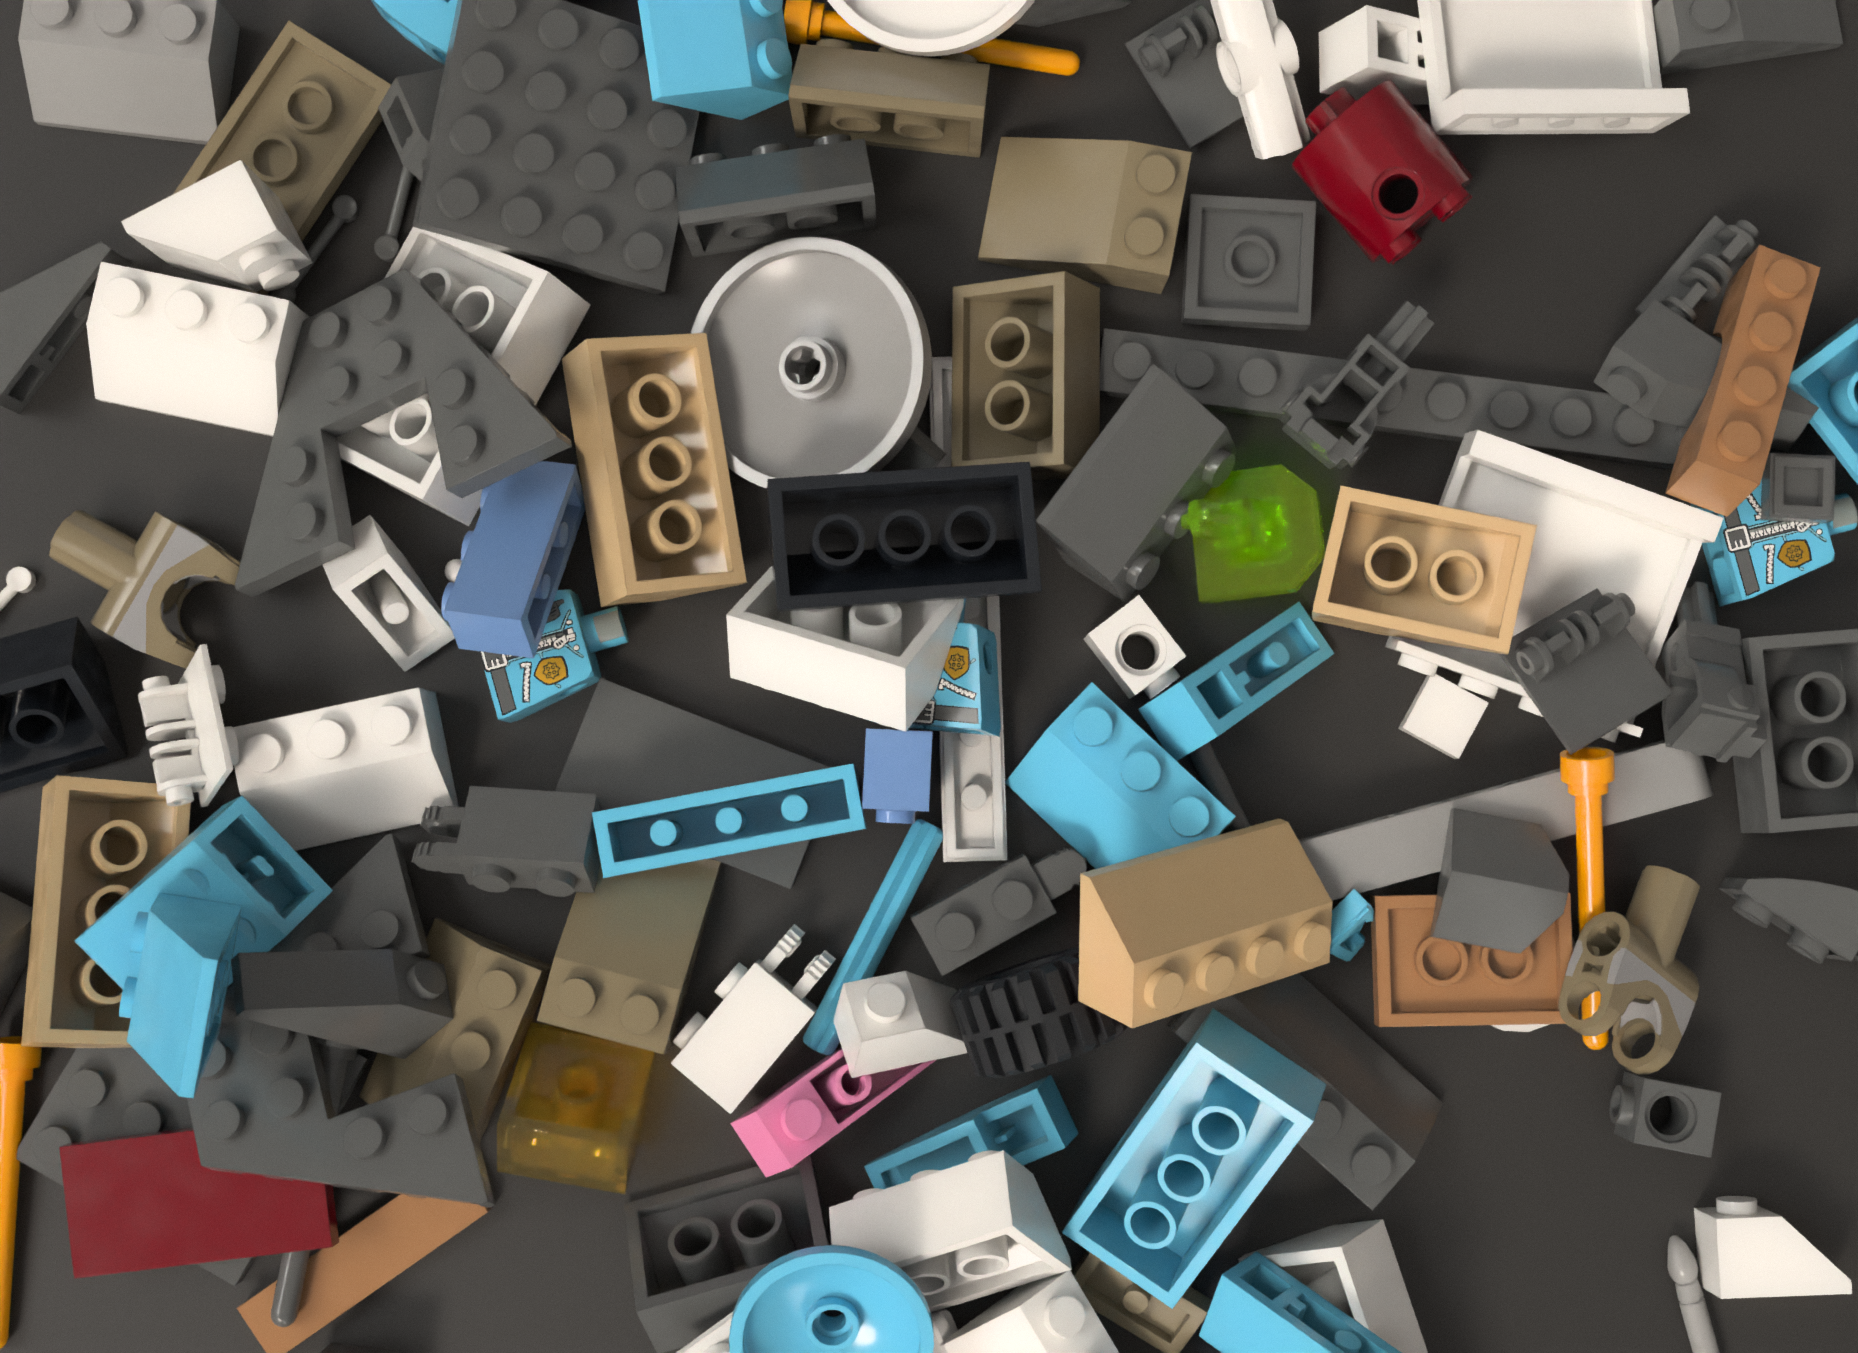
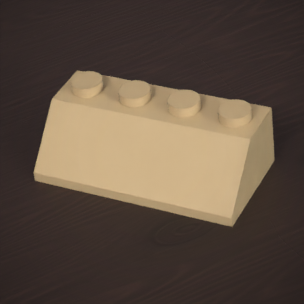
[562,333,747,607]
[21,775,191,1048]
[1078,818,1333,1029]

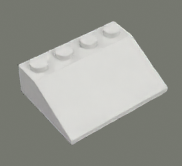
[337,227,591,526]

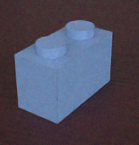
[862,728,933,824]

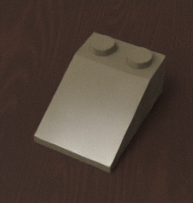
[978,137,1192,294]
[537,859,722,1054]

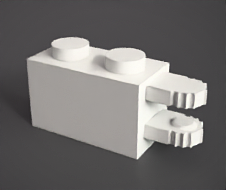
[671,924,836,1114]

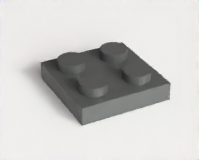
[1181,194,1316,331]

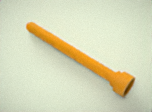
[784,0,1080,76]
[1560,747,1615,1050]
[0,1036,42,1349]

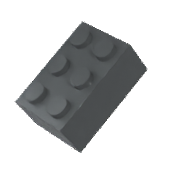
[1733,629,1858,833]

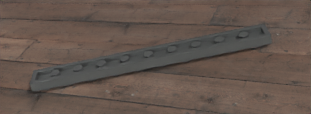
[1100,328,1688,469]

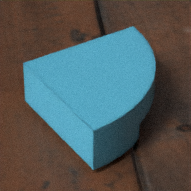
[1330,889,1374,962]

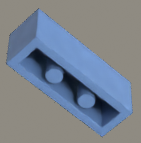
[441,461,585,658]

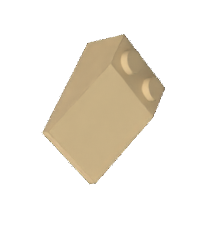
[1312,486,1537,655]

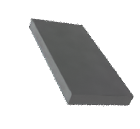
[555,678,831,889]

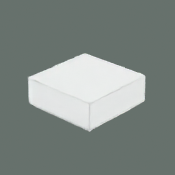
[1398,674,1488,759]

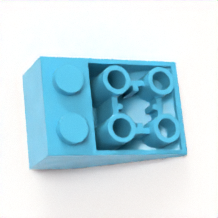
[74,796,333,990]

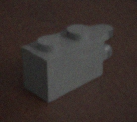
[411,786,602,897]
[910,847,1086,976]

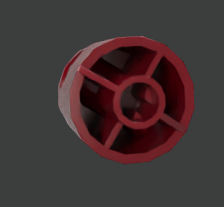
[1292,80,1474,265]

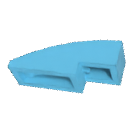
[864,1075,1079,1189]

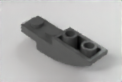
[1718,877,1858,964]

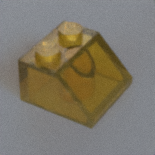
[497,1022,656,1194]

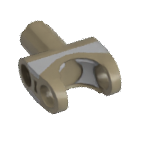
[49,510,241,669]
[1558,865,1700,1075]

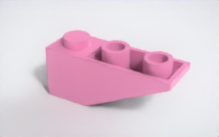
[730,1047,936,1178]

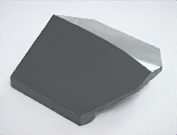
[1430,808,1570,954]

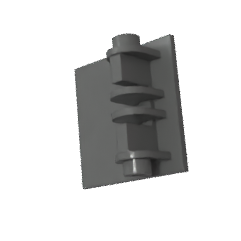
[1125,0,1297,149]
[1635,215,1759,343]
[1499,588,1673,755]

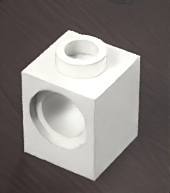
[1083,595,1186,699]

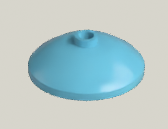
[729,1245,934,1353]

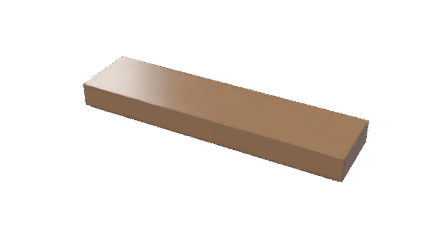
[237,1194,492,1353]

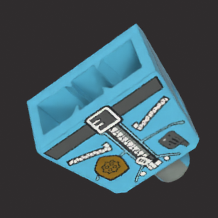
[1690,479,1858,607]
[479,589,629,723]
[865,598,1001,737]

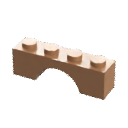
[1665,245,1821,517]

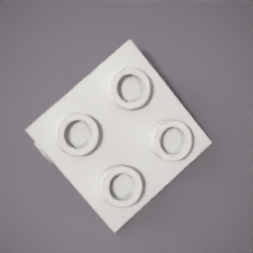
[138,644,239,807]

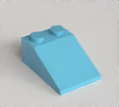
[119,893,242,1098]

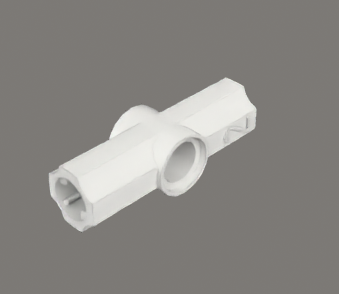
[1210,0,1311,160]

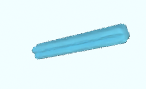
[803,819,943,1056]

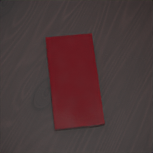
[59,1128,339,1279]

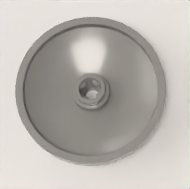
[691,237,932,488]

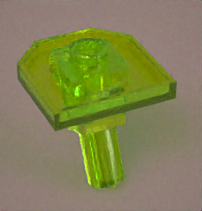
[1181,464,1325,604]

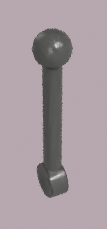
[374,165,414,262]
[271,195,360,303]

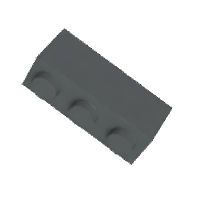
[675,134,877,258]
[1036,364,1238,603]
[624,1154,831,1353]

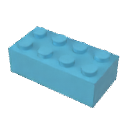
[1062,1008,1326,1309]

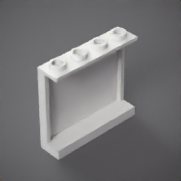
[1417,0,1690,135]
[1385,430,1724,743]

